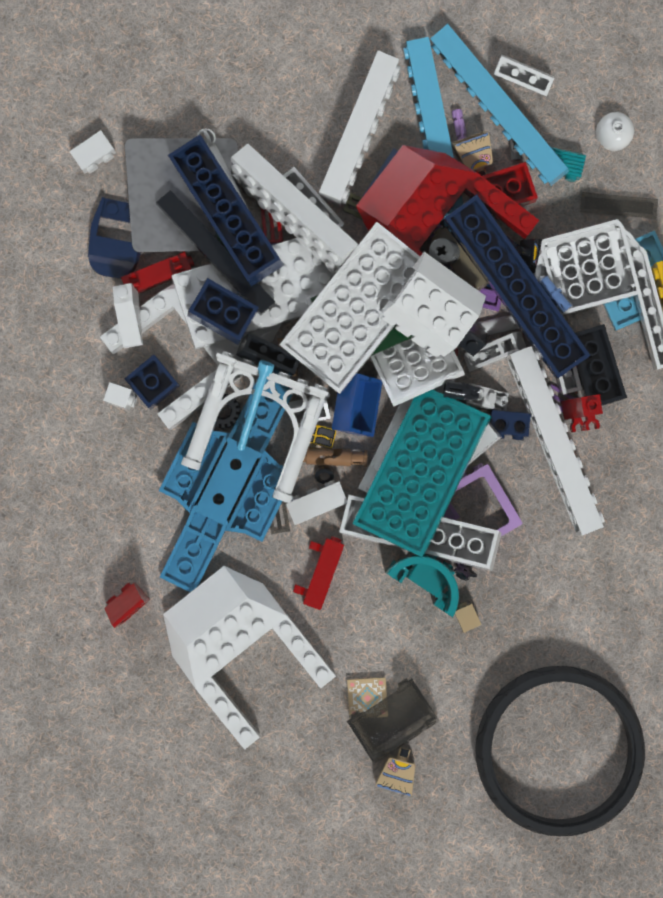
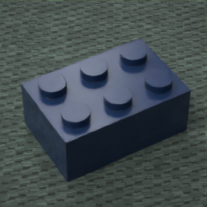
[187,278,259,345]

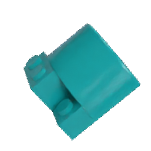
[385,555,459,618]

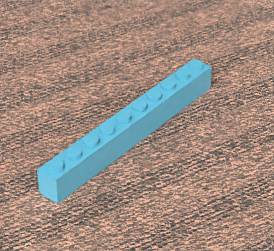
[430,24,569,186]
[403,37,463,228]

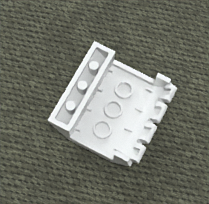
[381,252,486,358]

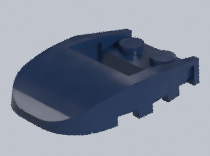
[88,197,141,279]

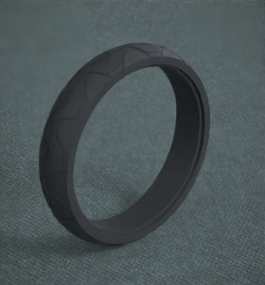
[475,666,645,837]

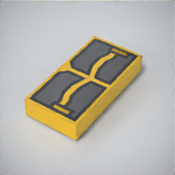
[310,425,336,449]

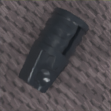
[443,380,480,400]

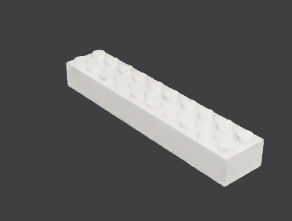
[506,346,605,536]

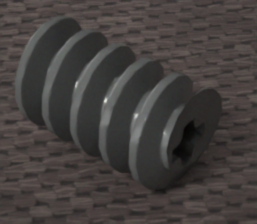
[429,238,460,265]

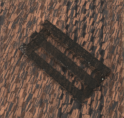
[270,501,290,534]

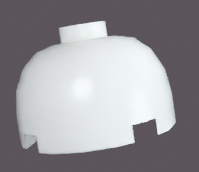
[595,112,635,151]

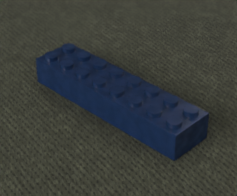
[168,134,284,286]

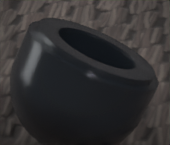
[315,465,334,484]

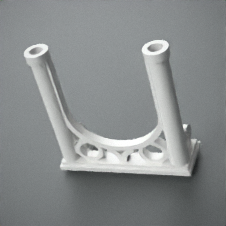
[181,351,330,503]

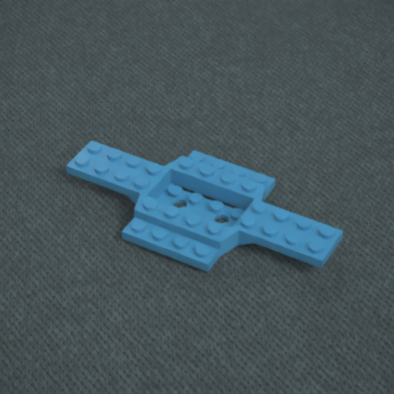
[159,377,293,592]

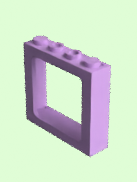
[455,463,523,563]

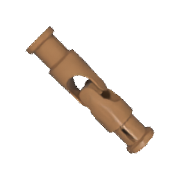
[303,447,368,467]

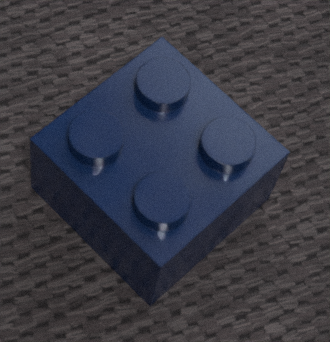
[124,354,180,410]

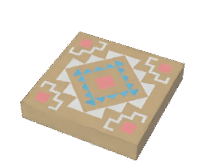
[347,677,388,719]

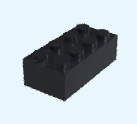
[575,324,627,406]

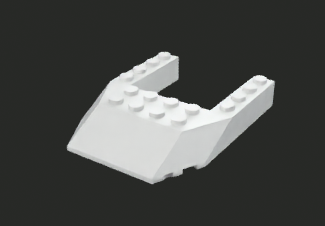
[535,219,663,395]
[100,283,281,430]
[163,566,336,750]

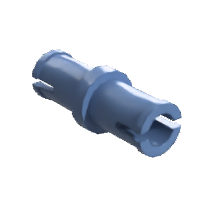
[539,276,572,313]

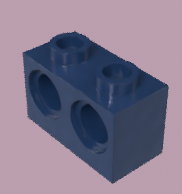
[490,410,531,441]

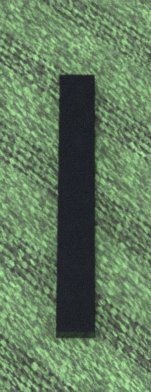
[156,190,275,316]

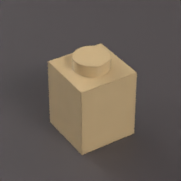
[455,601,482,633]

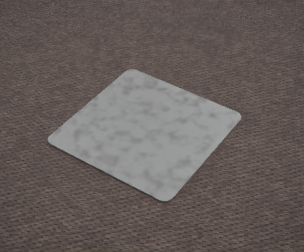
[125,138,241,252]

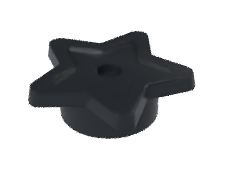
[454,563,477,581]

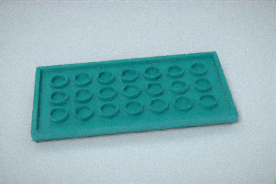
[352,389,491,557]

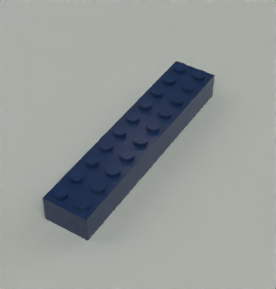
[444,195,591,379]

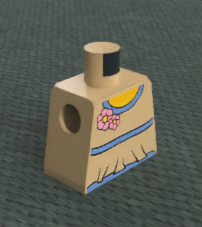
[451,131,493,176]
[375,747,415,796]

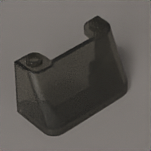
[347,678,439,763]

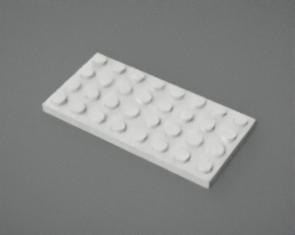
[279,222,420,394]
[171,238,332,349]

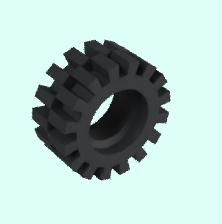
[215,394,241,428]

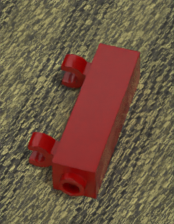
[121,252,195,294]
[561,394,603,432]
[293,536,344,610]

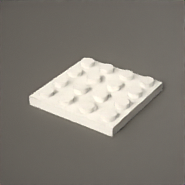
[370,339,465,407]

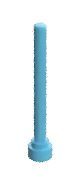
[237,360,275,451]

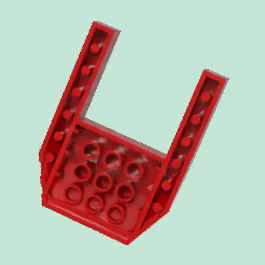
[356,145,539,256]

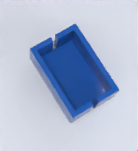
[332,374,382,437]

